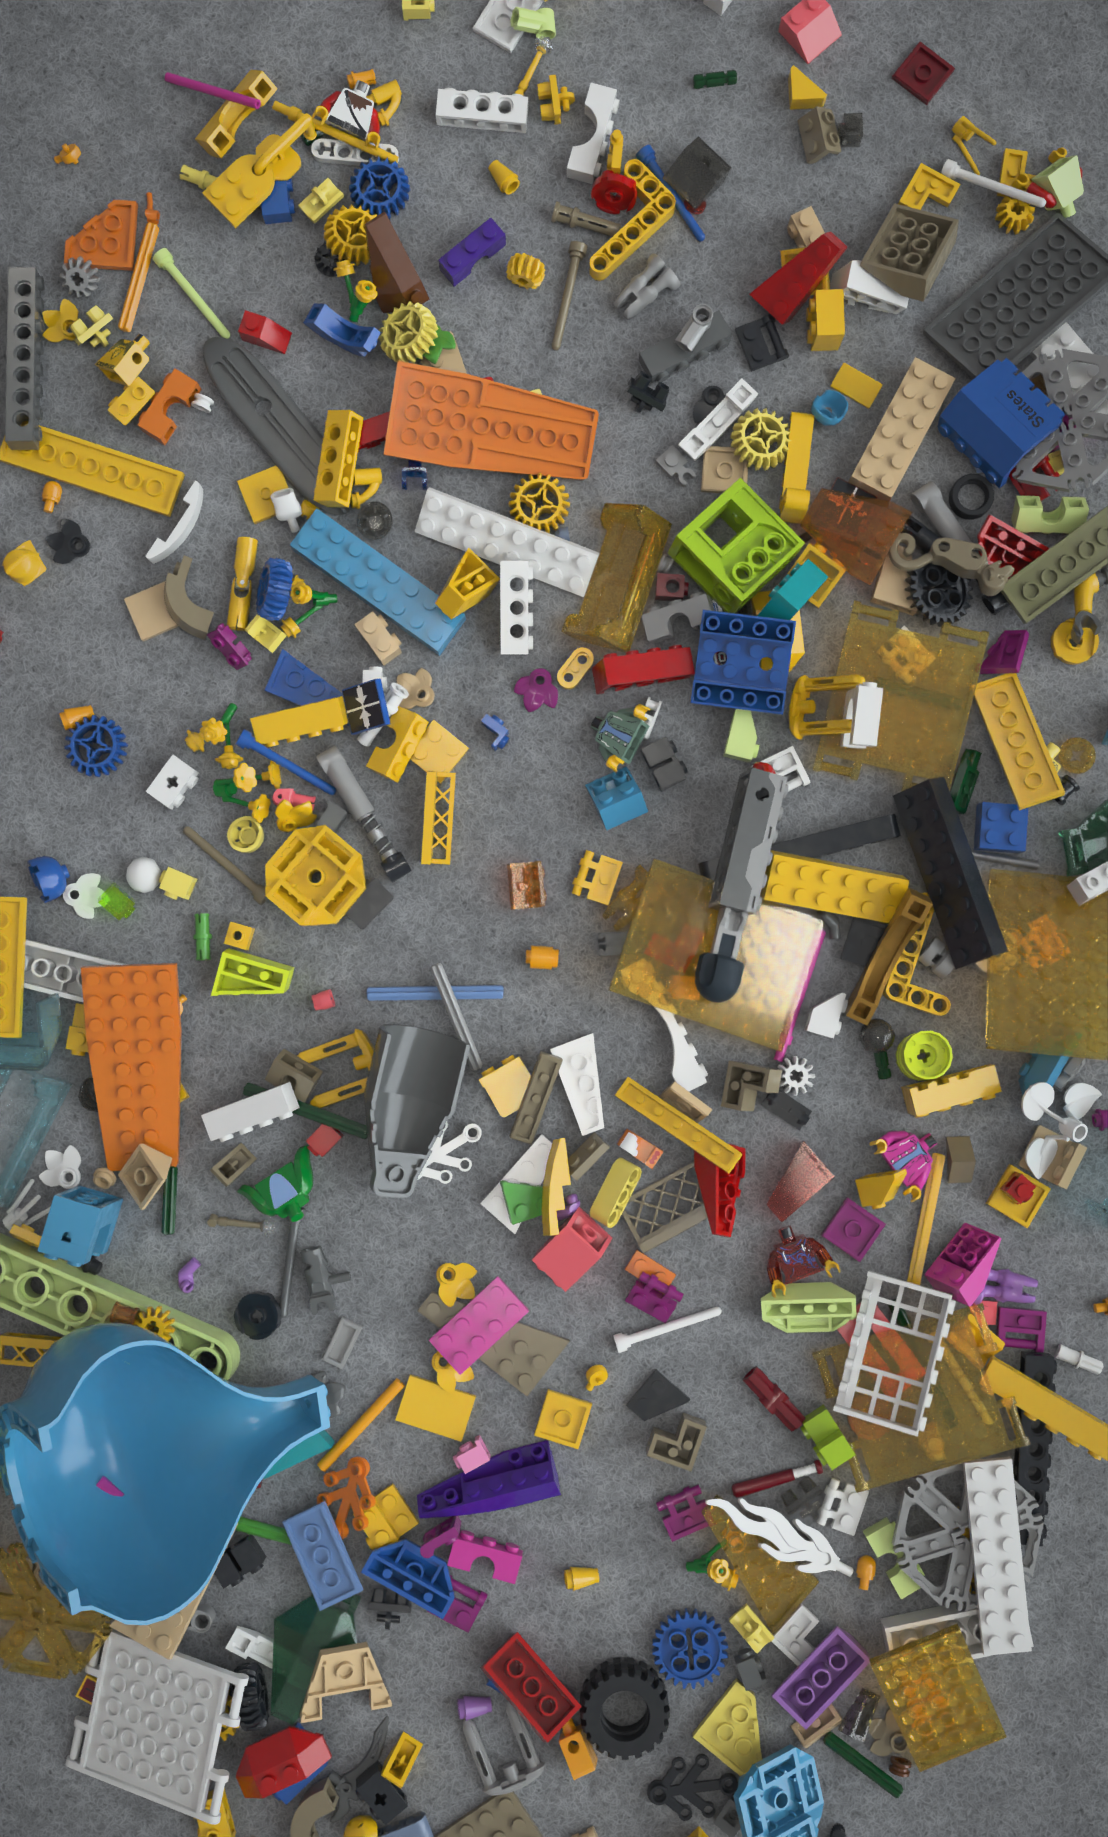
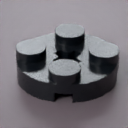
[234,1292,281,1340]

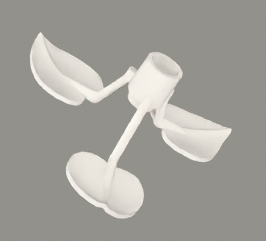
[1021,1082,1102,1179]

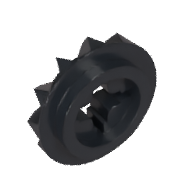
[314,241,345,277]

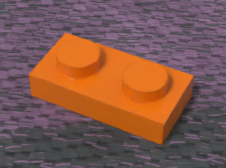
[625,1250,676,1294]

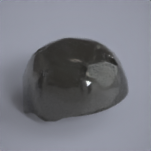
[356,502,393,540]

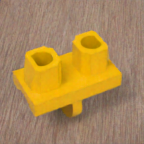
[537,75,575,125]

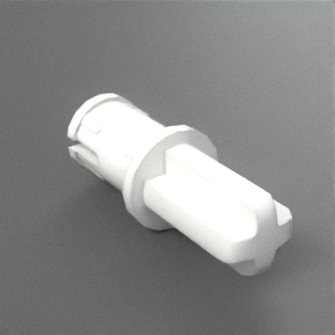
[1055,1344,1103,1375]

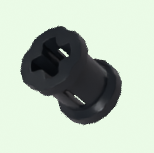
[1054,775,1080,805]

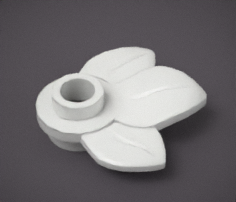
[63,873,110,919]
[39,1145,81,1189]

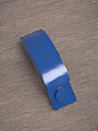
[303,303,381,357]

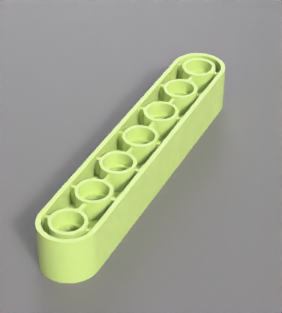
[0,1233,240,1381]

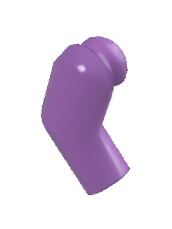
[556,1193,580,1221]
[178,1257,201,1293]

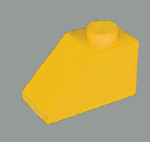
[855,1169,907,1209]

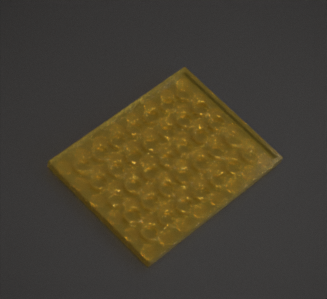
[608,859,825,1052]
[986,869,1108,1060]

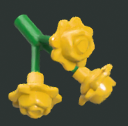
[185,703,244,769]

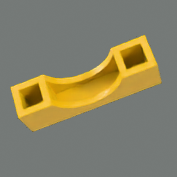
[195,69,277,158]

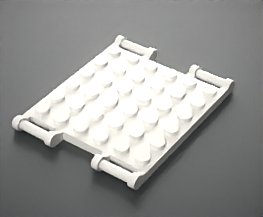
[65,1622,249,1824]

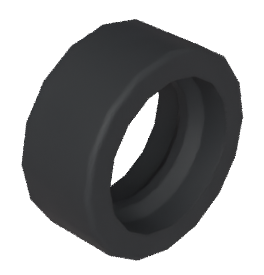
[949,473,995,520]

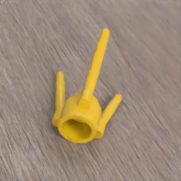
[952,116,996,175]

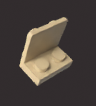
[1018,1125,1087,1189]

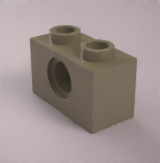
[265,1049,323,1103]

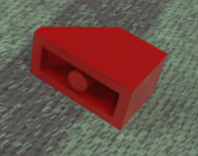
[238,310,292,354]

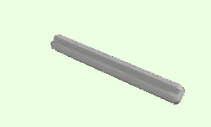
[430,963,483,1071]

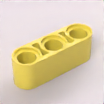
[590,1158,642,1228]

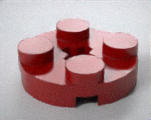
[591,170,637,214]

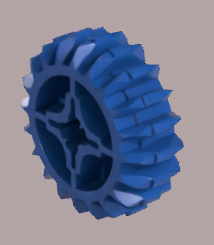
[349,156,410,220]
[256,558,293,621]
[64,715,128,777]

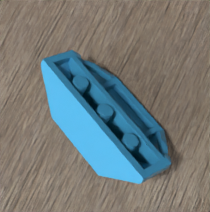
[1018,1032,1082,1096]

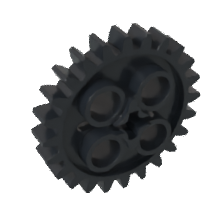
[905,563,973,627]

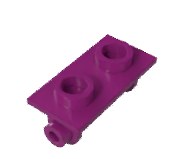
[207,623,252,670]

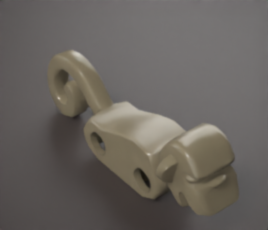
[888,533,1014,596]

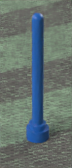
[636,145,705,242]
[235,729,336,795]

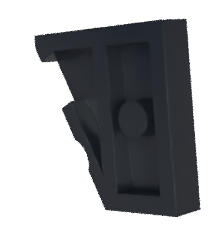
[626,1369,691,1421]

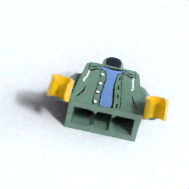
[591,704,650,773]

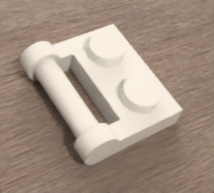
[751,746,810,791]

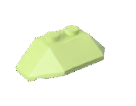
[761,1282,857,1333]

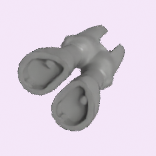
[613,253,681,320]

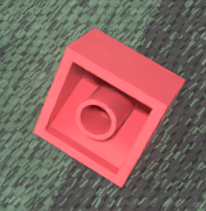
[778,0,842,64]

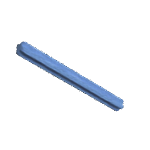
[367,985,504,1001]

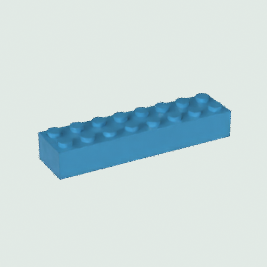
[290,508,466,656]

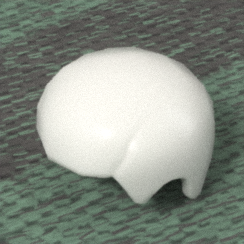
[126,857,161,893]

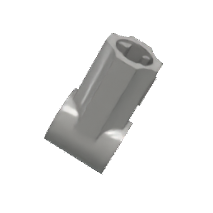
[675,304,713,353]

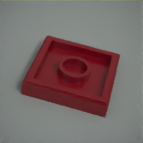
[891,42,955,105]

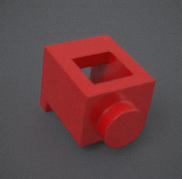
[1000,1172,1036,1205]

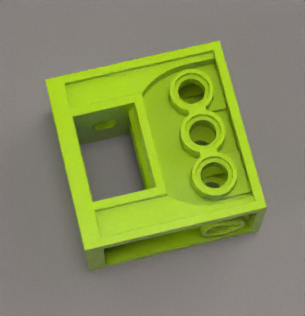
[668,478,805,613]

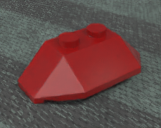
[977,514,1049,579]
[236,1726,332,1799]

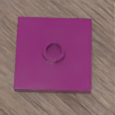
[821,1197,886,1262]

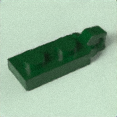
[950,749,982,814]

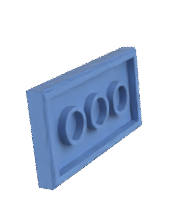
[282,1501,363,1611]

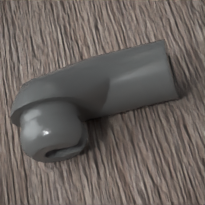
[816,910,841,939]

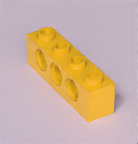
[313,410,363,507]

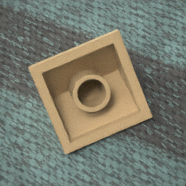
[118,1144,172,1210]

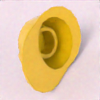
[2,540,47,586]

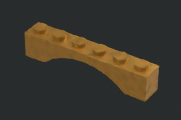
[845,887,933,1025]

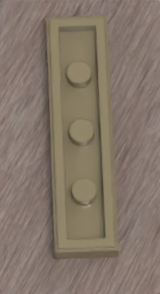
[509,1051,563,1145]

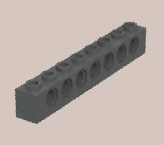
[5,267,45,450]

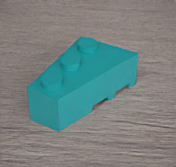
[757,559,828,620]
[264,1430,335,1479]

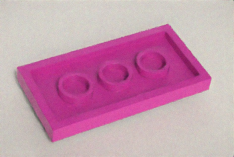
[429,1276,529,1375]

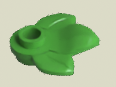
[416,325,456,364]

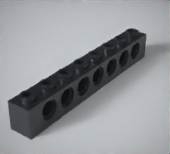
[1013,1351,1057,1547]

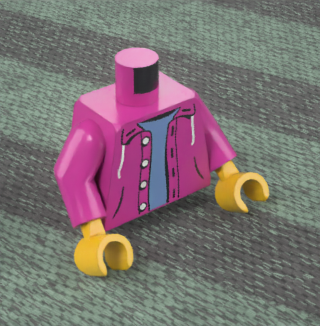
[869,1131,937,1202]

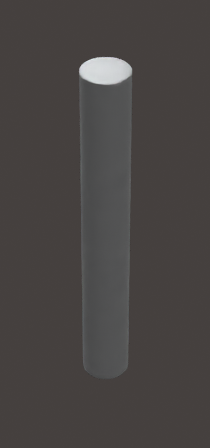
[971,850,1039,870]

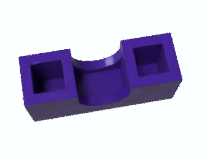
[438,218,506,287]

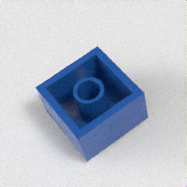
[974,802,1029,853]

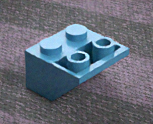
[585,766,648,830]

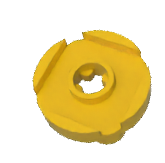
[1051,618,1099,665]

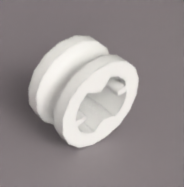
[191,393,214,413]

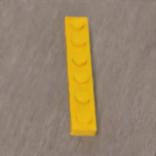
[615,1077,742,1174]

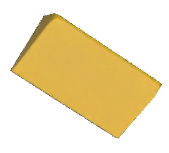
[830,363,883,409]

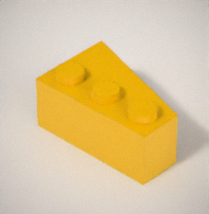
[435,548,500,620]

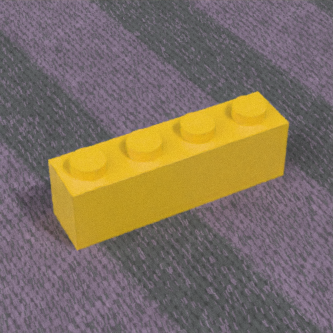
[250,696,348,748]

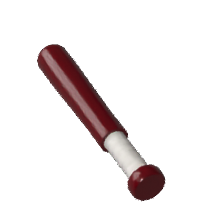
[731,1460,823,1498]

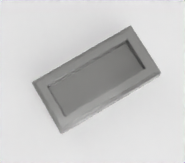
[322,1316,363,1370]

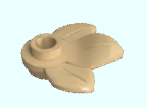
[397,668,435,709]

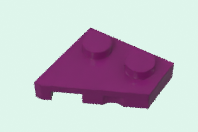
[974,630,1029,674]

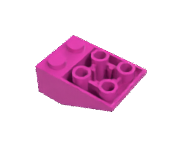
[924,1223,1001,1307]

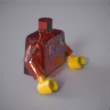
[767,1225,841,1298]

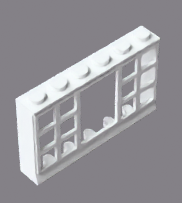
[833,1271,956,1437]

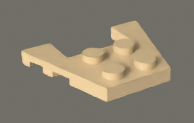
[300,1642,392,1723]

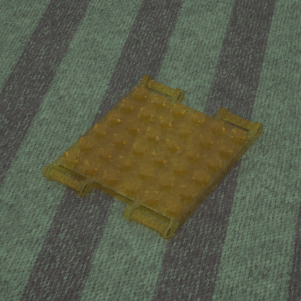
[812,600,989,791]
[812,1303,1031,1493]

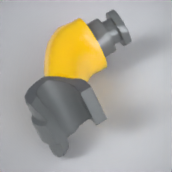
[1071,568,1108,643]

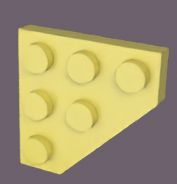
[692,1678,762,1776]

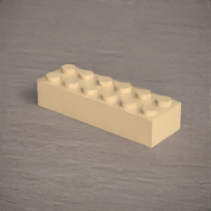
[848,357,956,504]

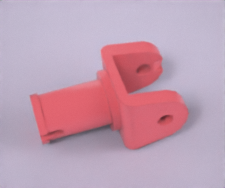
[272,789,316,811]

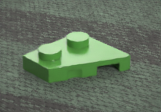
[500,1180,543,1225]

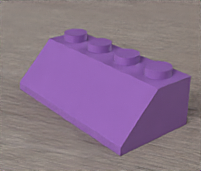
[771,1626,872,1729]

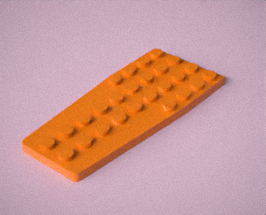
[384,361,599,480]
[81,963,182,1171]

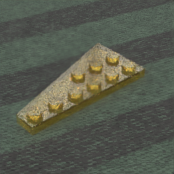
[701,1494,819,1635]

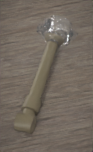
[207,1214,276,1238]

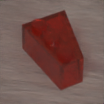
[766,1141,835,1223]

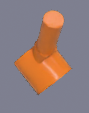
[145,192,160,225]

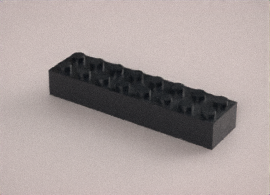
[893,777,1008,969]

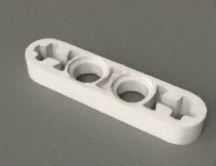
[311,139,399,166]

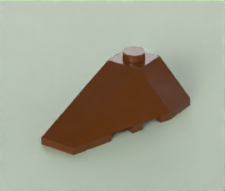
[365,212,430,313]

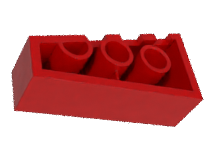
[749,232,848,325]
[592,645,695,695]

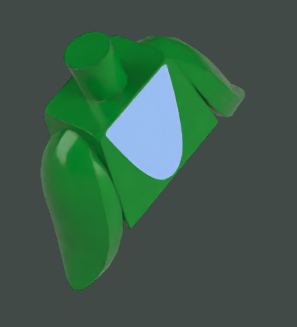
[237,1145,314,1222]

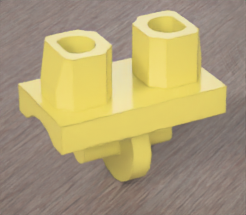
[298,178,344,224]
[69,305,113,348]
[729,1603,775,1653]

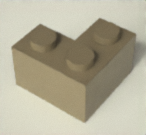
[721,1061,782,1111]
[646,1413,707,1471]

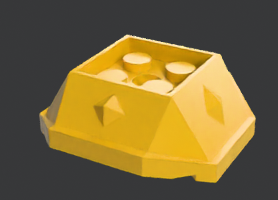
[265,825,366,926]

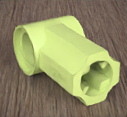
[510,7,556,40]

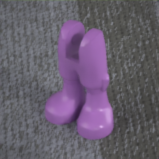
[974,1269,1038,1304]

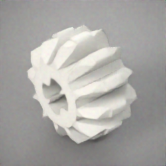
[777,1056,815,1096]

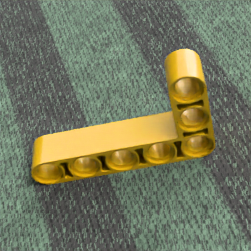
[589,159,676,281]
[779,411,814,524]
[883,892,951,1016]

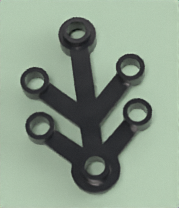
[647,1754,738,1821]

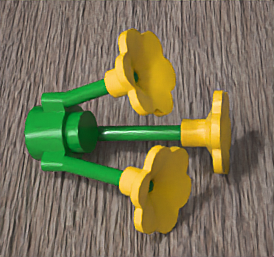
[213,761,281,823]

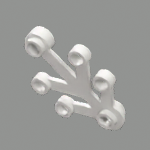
[417,1121,482,1184]

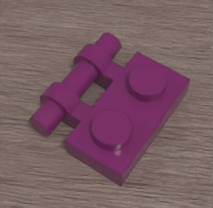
[625,1271,684,1324]
[656,1484,715,1542]

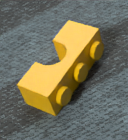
[366,706,429,783]

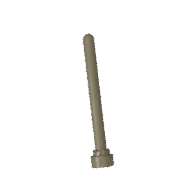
[551,241,588,350]
[183,826,266,905]

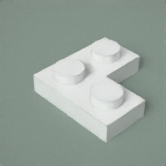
[771,1602,819,1666]

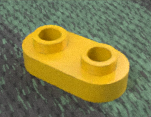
[557,647,594,690]

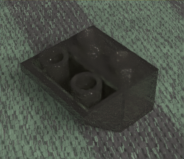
[662,136,732,210]

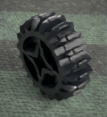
[232,1662,270,1732]

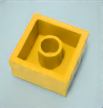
[806,289,845,351]

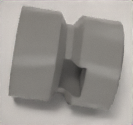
[918,936,955,980]

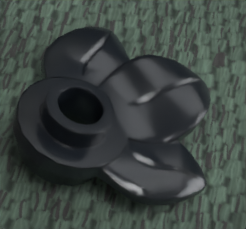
[693,386,726,423]
[46,519,90,564]

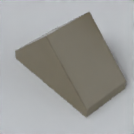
[946,1136,976,1183]
[210,1143,257,1187]

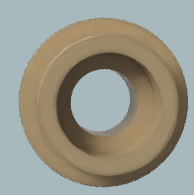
[93,1168,116,1189]

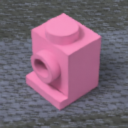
[453,1435,491,1474]

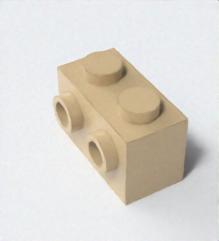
[787,206,825,248]
[354,611,402,666]

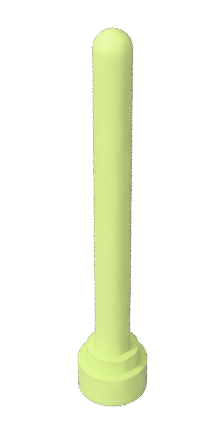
[153,248,230,339]

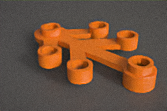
[317,1456,376,1540]

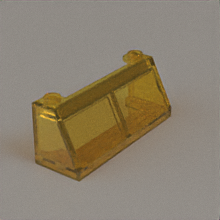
[561,503,672,652]

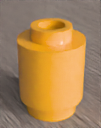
[525,945,559,970]

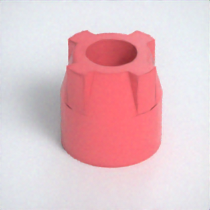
[312,989,335,1011]

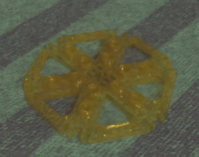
[0,1542,112,1680]

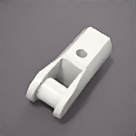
[640,697,662,740]

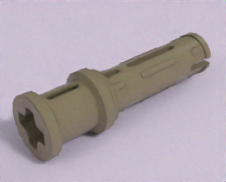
[551,201,621,236]

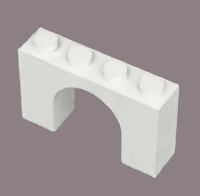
[840,682,883,749]

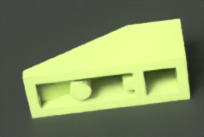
[723,709,759,763]

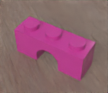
[447,1530,523,1584]

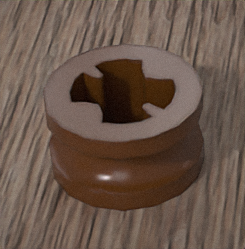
[889,1756,912,1777]

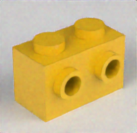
[193,1788,236,1837]

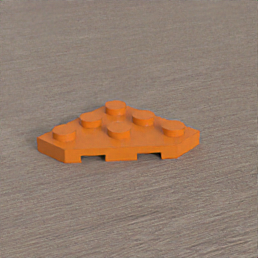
[64,200,138,271]

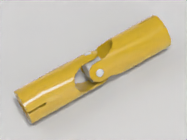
[227,537,258,631]

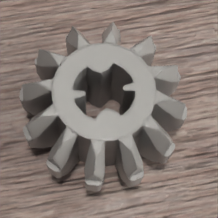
[60,256,100,298]

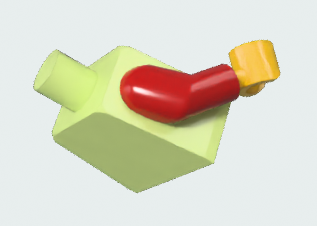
[1012,147,1084,218]

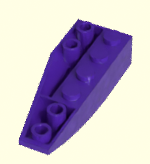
[417,1440,561,1518]

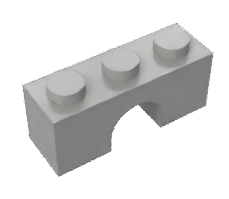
[641,592,715,644]

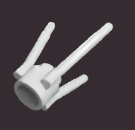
[2,1179,50,1230]

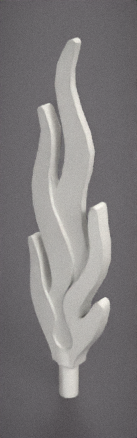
[705,1498,853,1577]

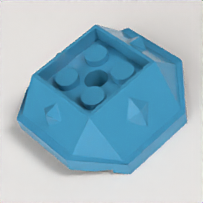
[733,1744,824,1837]

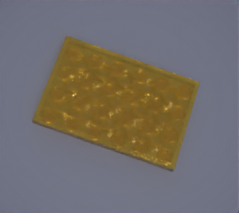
[869,1623,1007,1772]

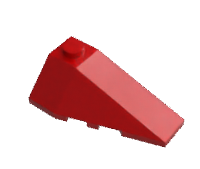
[694,1143,745,1238]

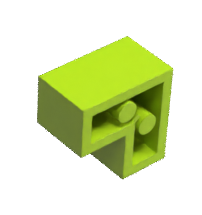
[800,1404,856,1470]

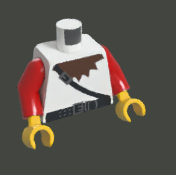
[312,80,381,150]

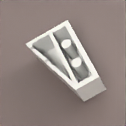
[830,260,909,314]

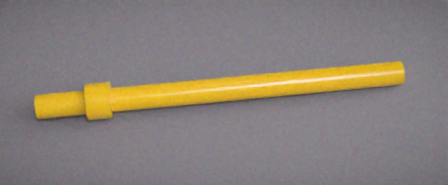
[272,100,399,164]

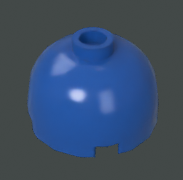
[27,856,70,903]

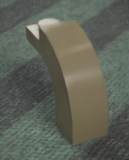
[164,555,214,640]
[290,1777,339,1837]

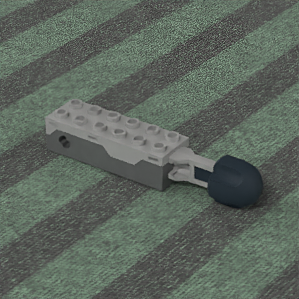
[695,762,789,1003]

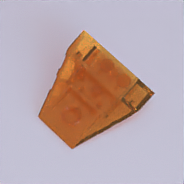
[800,488,913,585]

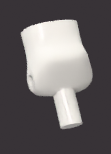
[271,488,302,533]

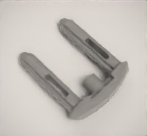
[462,1701,545,1796]

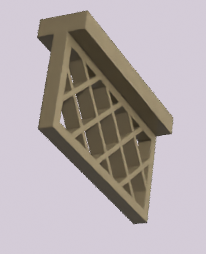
[622,1162,708,1254]

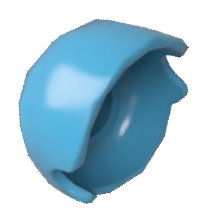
[811,390,849,426]

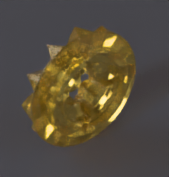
[1058,737,1096,774]

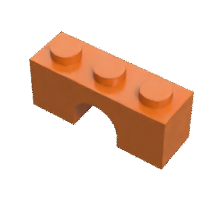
[138,368,202,445]

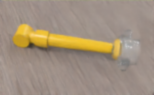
[514,36,553,96]

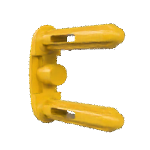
[788,674,865,740]
[297,1029,374,1108]

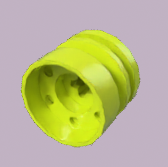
[895,1030,953,1081]

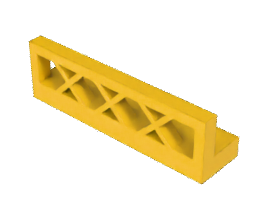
[421,771,456,865]
[0,1332,62,1367]

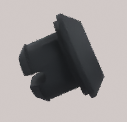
[82,1256,103,1275]

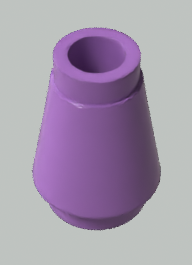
[457,1696,492,1721]

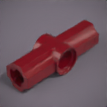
[742,1366,806,1432]

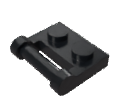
[735,314,789,372]

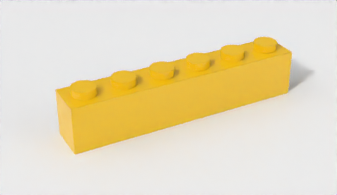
[979,1355,1108,1461]

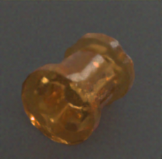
[109,1301,140,1325]

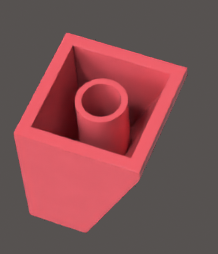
[532,1207,612,1292]

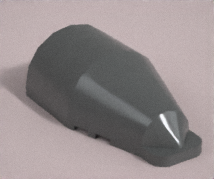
[363,1024,471,1198]

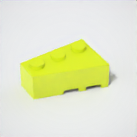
[211,948,295,996]

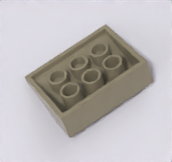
[860,203,959,302]

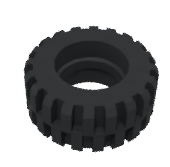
[580,1657,670,1760]

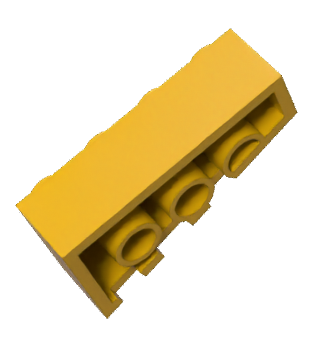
[901,1064,1002,1118]

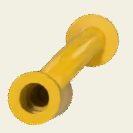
[366,79,402,126]
[350,467,382,509]

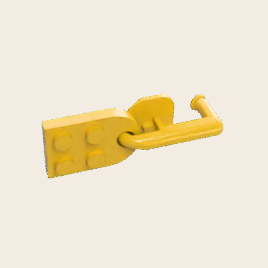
[202,113,317,229]

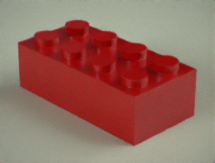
[480,1632,582,1743]

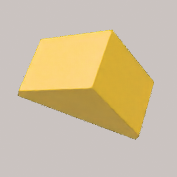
[788,65,827,110]
[381,1731,423,1788]

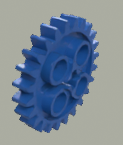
[652,1608,728,1689]

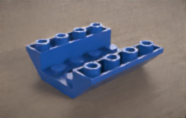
[691,610,796,715]

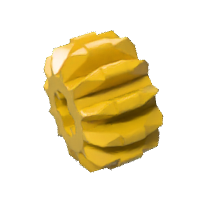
[995,196,1035,235]
[506,253,545,289]
[134,1306,175,1341]

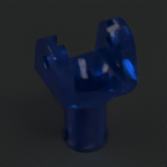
[401,460,428,490]

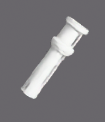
[357,682,409,746]

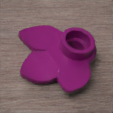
[514,668,558,712]

